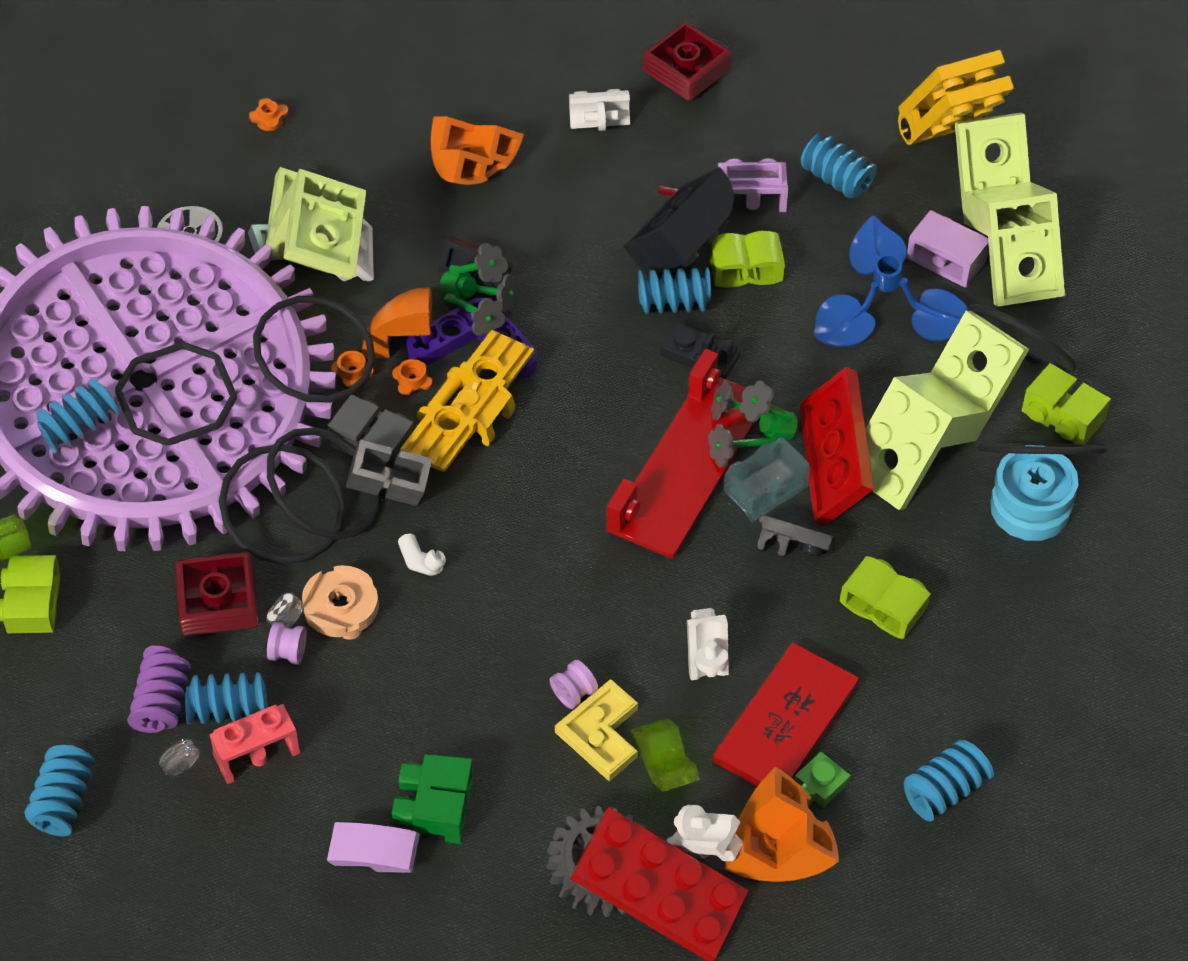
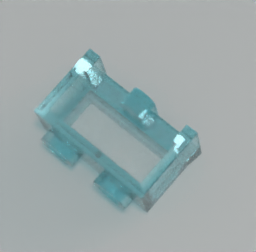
[724,437,810,523]

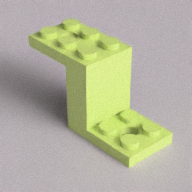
[955,113,1065,307]
[265,167,366,280]
[865,311,1029,510]

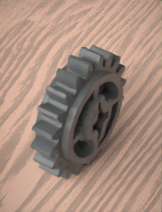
[546,806,646,918]

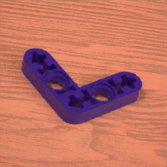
[407,298,537,378]

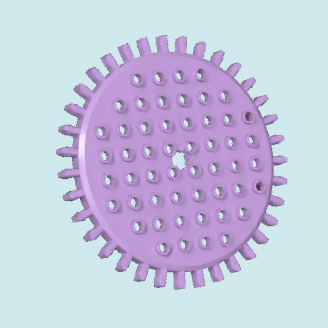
[0,206,336,551]

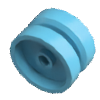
[990,445,1079,541]

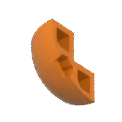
[431,116,524,185]
[361,287,432,359]
[724,767,839,882]

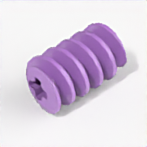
[127,645,191,733]

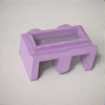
[718,158,788,212]

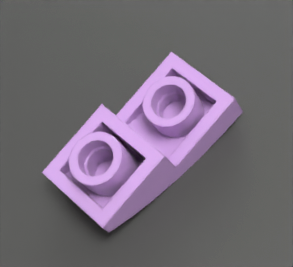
[327,822,420,873]

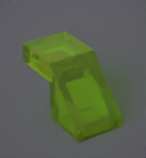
[0,514,32,562]
[631,718,700,792]

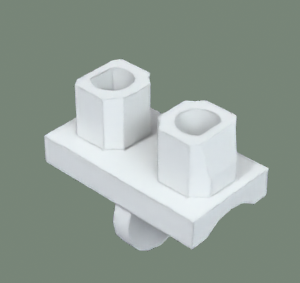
[569,89,630,131]
[687,608,729,680]
[667,805,743,862]

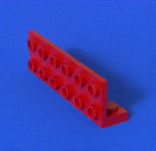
[607,349,756,559]

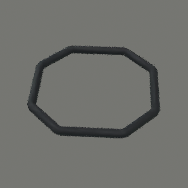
[115,342,237,445]

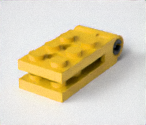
[898,50,1014,145]

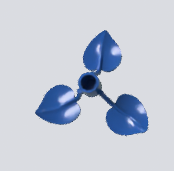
[814,215,967,347]

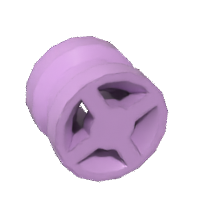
[267,622,307,665]
[550,660,598,709]

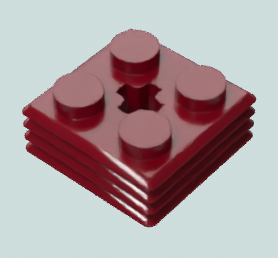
[642,22,732,101]
[175,552,258,636]

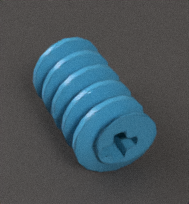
[801,133,878,199]
[638,267,711,314]
[36,378,120,454]
[185,672,268,725]
[903,740,994,822]
[24,745,96,837]

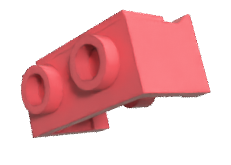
[209,704,300,784]

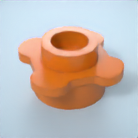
[249,98,288,131]
[331,351,374,387]
[392,359,432,395]

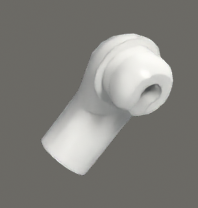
[398,534,446,576]

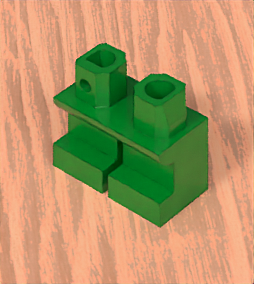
[392,754,474,844]

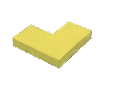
[555,679,638,782]

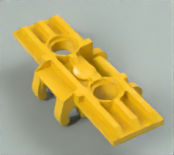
[400,330,535,472]

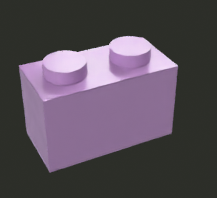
[906,210,989,288]

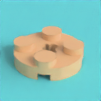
[302,565,379,640]

